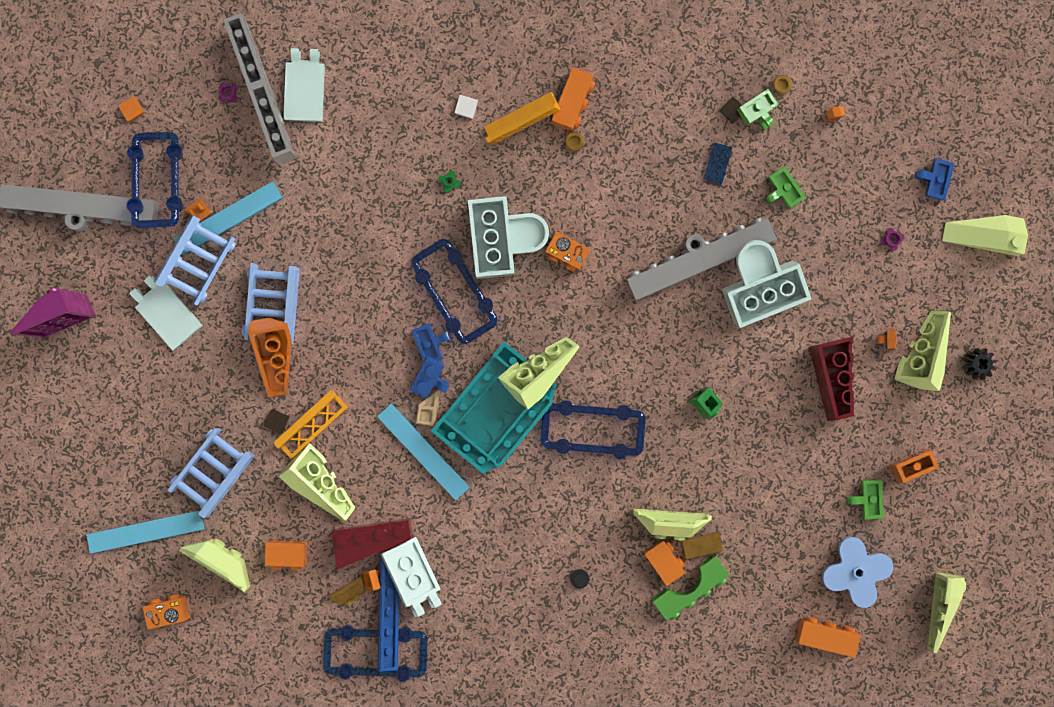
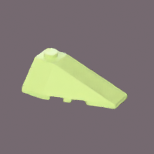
[942,215,1028,256]
[895,311,951,391]
[498,337,579,409]
[279,443,355,522]
[927,573,966,653]

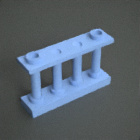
[154,214,236,306]
[242,263,300,344]
[168,428,255,519]

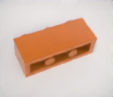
[551,67,596,132]
[795,616,861,658]

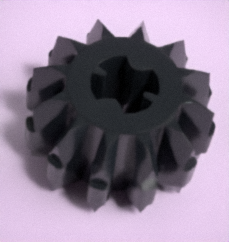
[962,348,997,380]

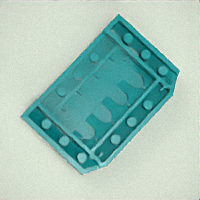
[431,341,556,474]

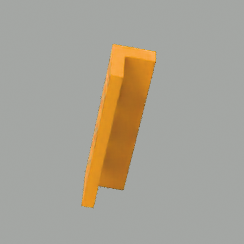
[484,92,560,144]
[273,390,348,459]

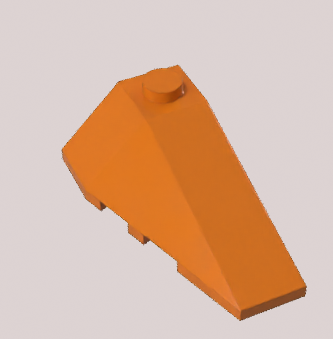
[248,318,292,398]

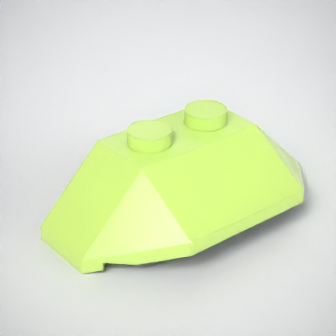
[633,509,712,540]
[179,539,250,592]

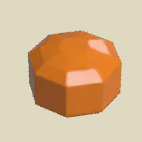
[825,107,845,121]

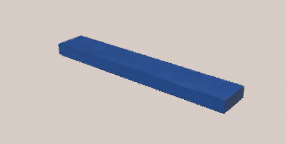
[377,553,399,672]

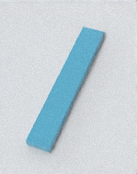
[173,181,283,255]
[377,403,470,500]
[86,510,205,554]

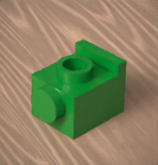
[688,387,723,418]

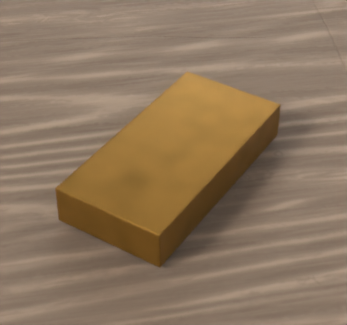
[681,532,724,560]

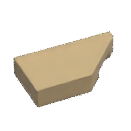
[416,391,440,426]

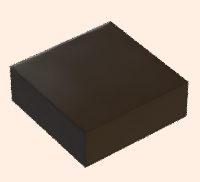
[719,97,742,124]
[264,409,290,434]

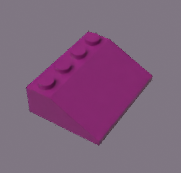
[11,288,96,338]

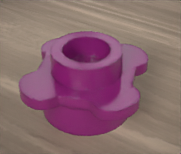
[219,83,238,103]
[881,228,904,251]

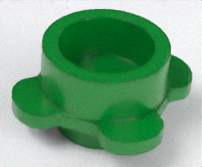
[438,170,460,193]

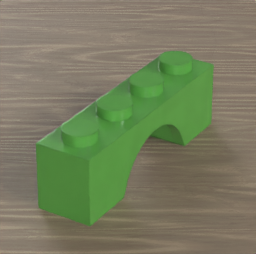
[652,554,730,621]

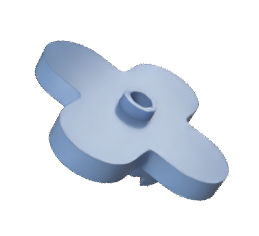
[822,536,893,608]

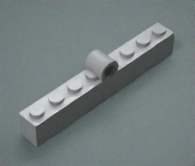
[223,13,296,165]
[0,184,159,232]
[625,217,777,301]

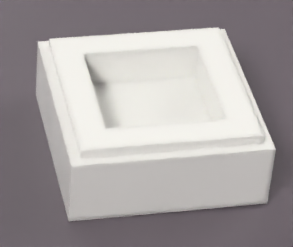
[454,95,478,119]

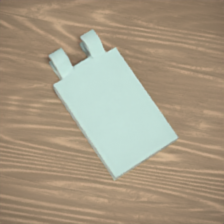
[284,48,325,122]
[129,276,203,351]
[380,537,442,617]

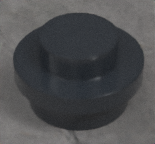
[570,569,589,589]

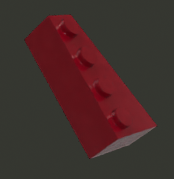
[809,337,854,421]
[331,518,413,570]

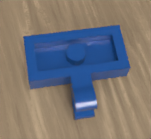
[914,158,954,201]
[411,323,451,361]
[409,356,449,399]

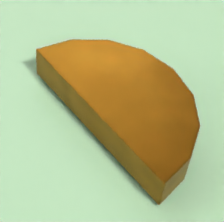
[328,576,364,605]

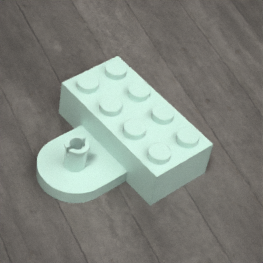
[468,196,549,279]
[722,240,811,328]

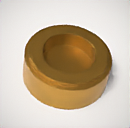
[772,75,792,95]
[565,132,584,152]

